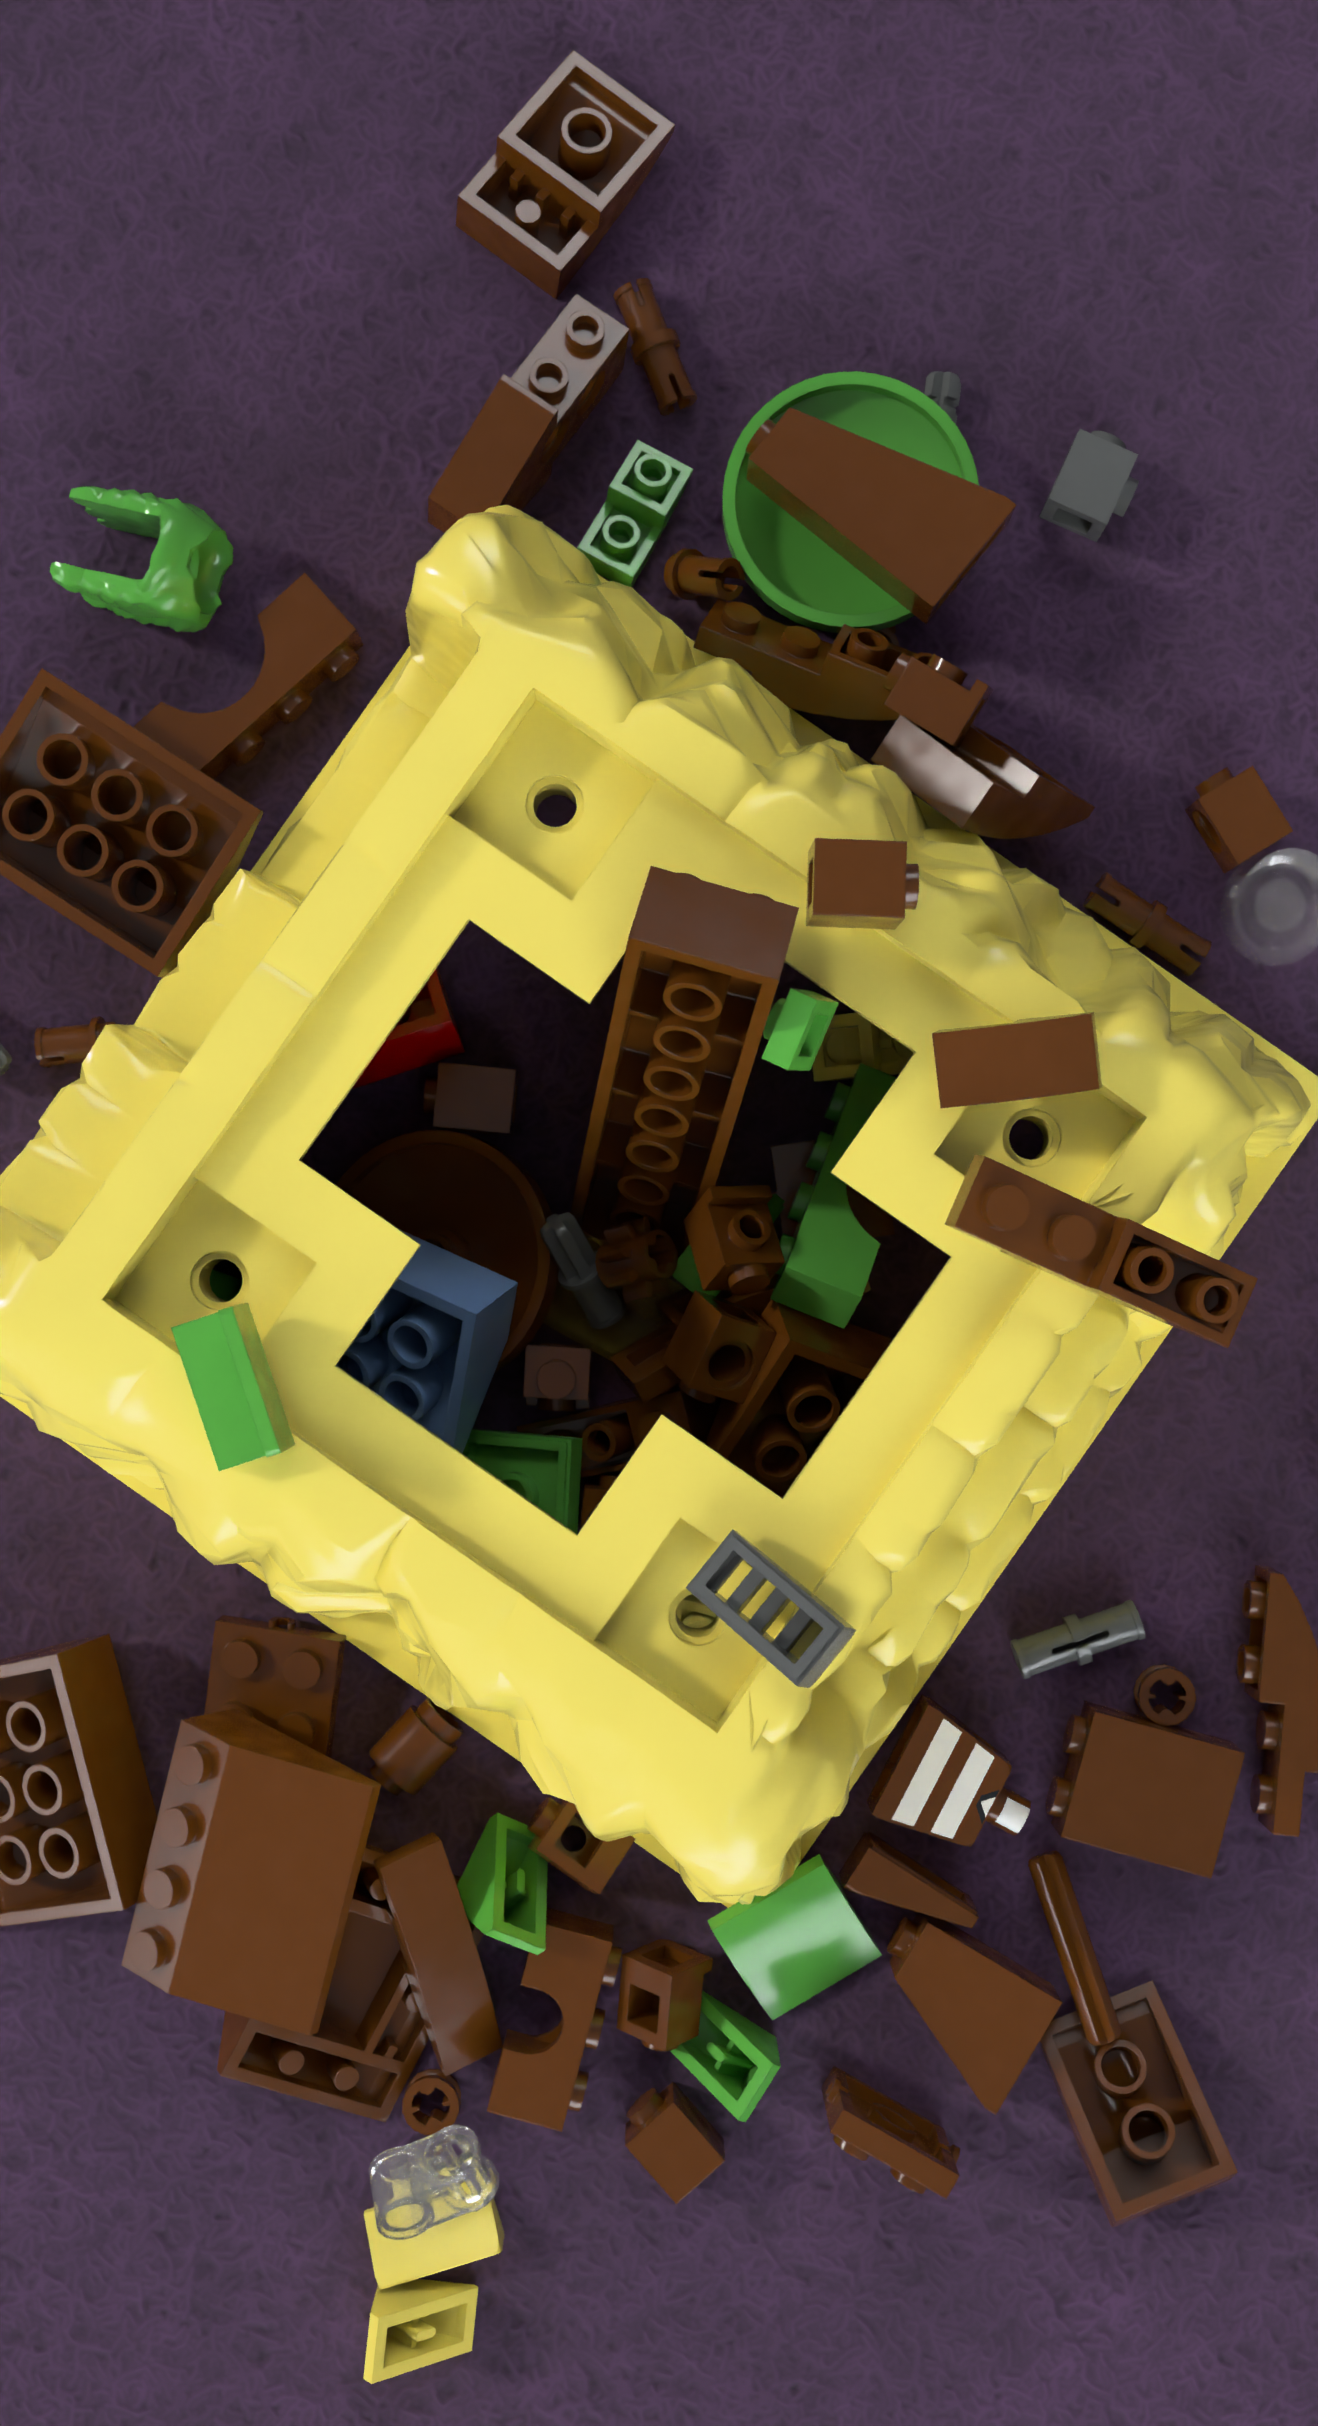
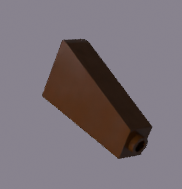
[745,407,1016,624]

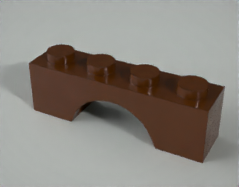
[133,573,364,779]

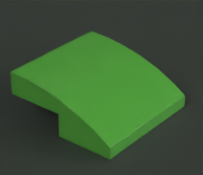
[707,1854,882,2021]

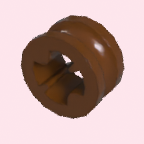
[1133,1664,1196,1726]
[402,2069,461,2135]

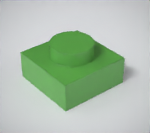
[762,988,839,1071]

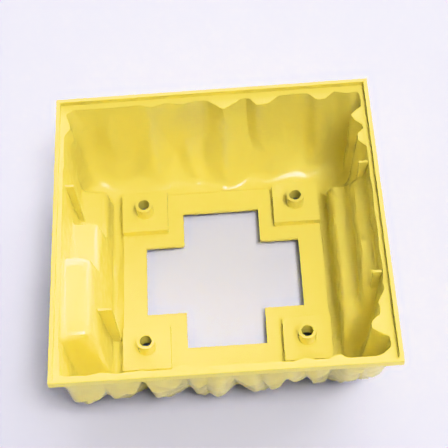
[0,505,1318,1908]

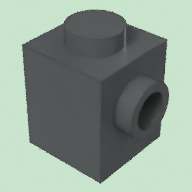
[1039,429,1139,542]

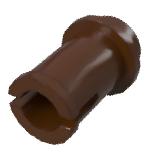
[664,548,745,601]
[34,1016,116,1068]

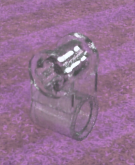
[369,2125,499,2240]

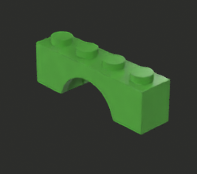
[770,1063,897,1329]

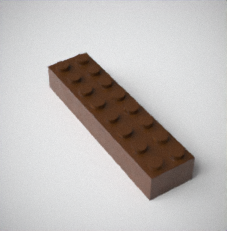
[570,866,799,1258]

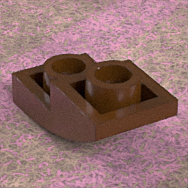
[932,1012,1102,1108]

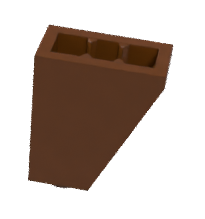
[887,1912,1062,2115]

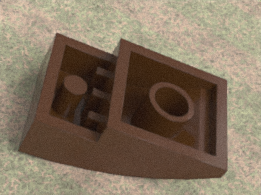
[456,50,675,299]
[871,714,1095,839]

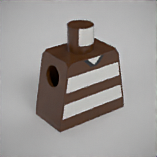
[867,1694,1031,1847]

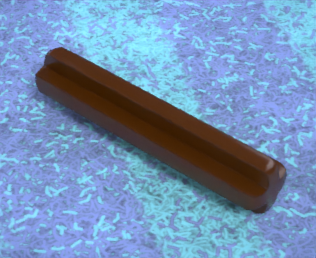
[1028,1851,1122,2046]

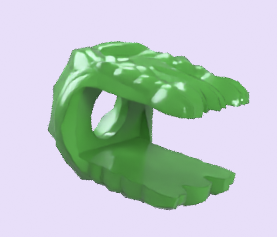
[50,486,233,632]

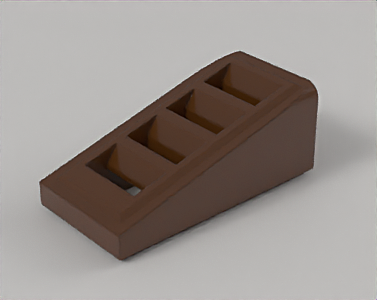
[839,1831,979,1928]

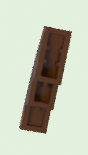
[373,1832,503,2077]

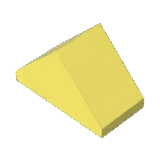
[363,2279,478,2384]

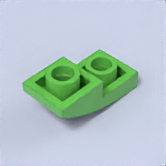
[577,440,693,587]

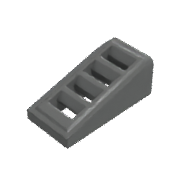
[686,1529,856,1688]

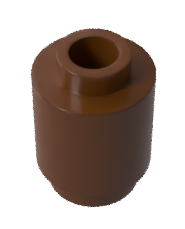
[369,1697,464,1796]

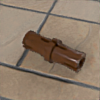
[613,278,698,416]
[1083,872,1212,976]

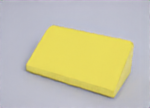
[364,2173,505,2290]

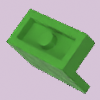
[171,1303,295,1471]

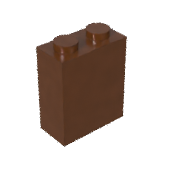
[1046,1700,1245,1879]

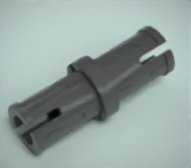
[1010,1599,1145,1680]

